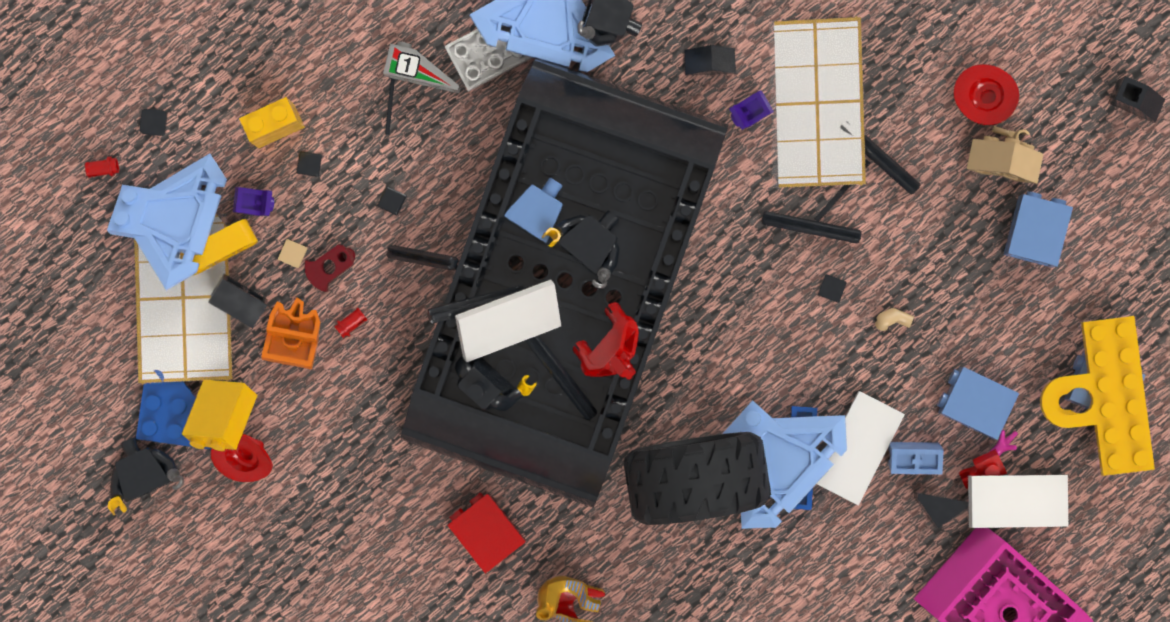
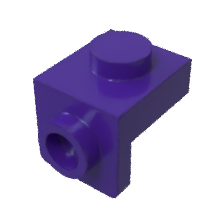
[729,90,774,130]
[233,187,274,217]

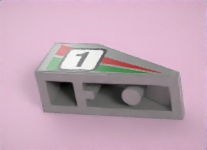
[383,41,460,94]

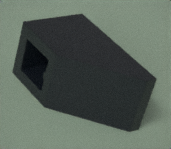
[1108,76,1165,123]

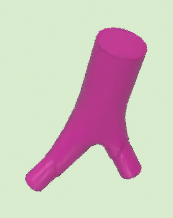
[989,430,1018,456]

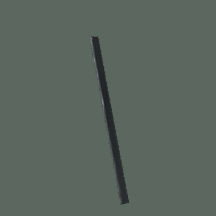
[385,78,395,135]
[814,160,871,221]

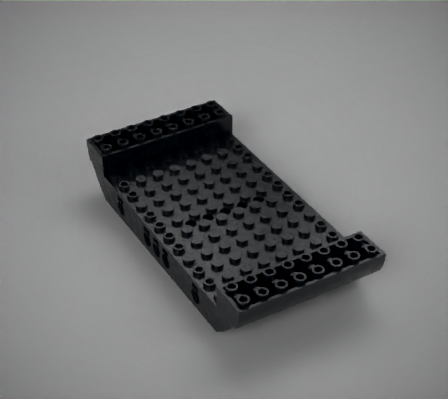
[401,58,729,508]

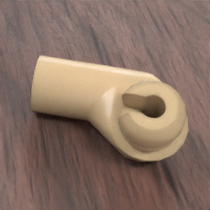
[875,308,914,331]

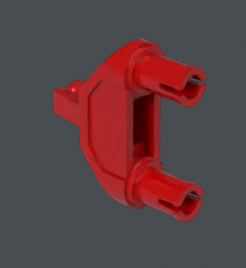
[573,302,639,380]

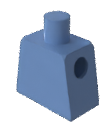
[504,177,563,243]

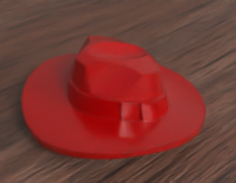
[954,64,1020,126]
[211,434,273,482]

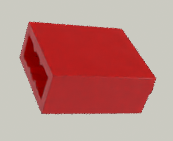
[447,492,526,574]

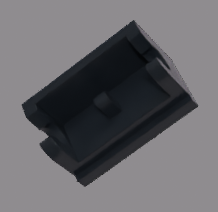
[208,274,268,329]

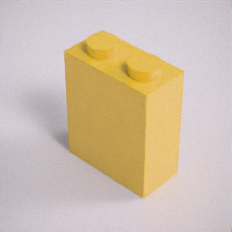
[239,97,305,148]
[182,380,257,451]

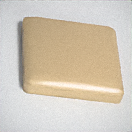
[278,239,308,268]

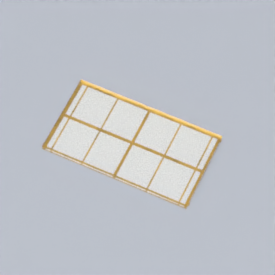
[769,16,866,189]
[134,212,233,384]

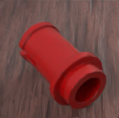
[85,156,119,178]
[334,307,368,338]

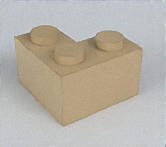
[967,136,1043,184]

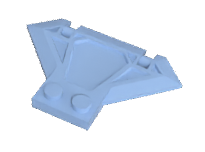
[469,0,615,73]
[107,154,227,291]
[723,400,847,529]

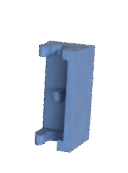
[888,442,944,475]

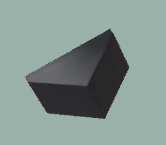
[684,45,736,76]
[914,492,969,528]

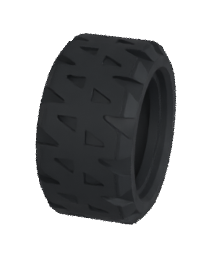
[623,432,771,525]

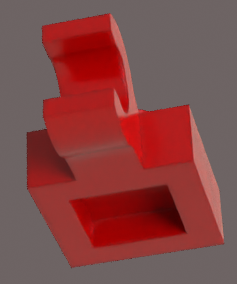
[959,449,1007,489]

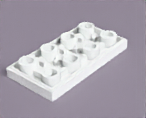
[445,25,532,92]
[455,280,561,362]
[817,391,905,506]
[968,475,1068,528]

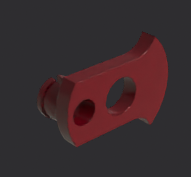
[305,244,355,292]

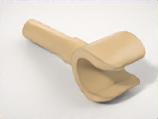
[992,126,1030,144]

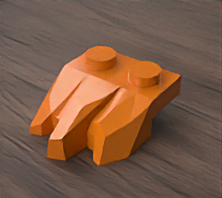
[261,297,320,369]

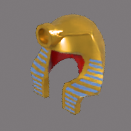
[536,576,605,622]

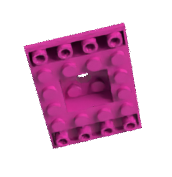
[913,528,1094,622]

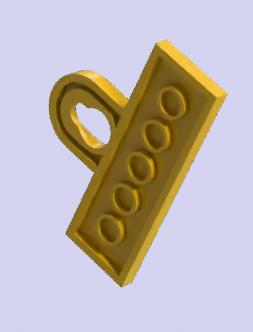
[1040,316,1155,476]

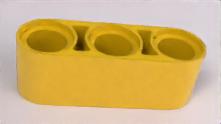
[180,219,258,276]

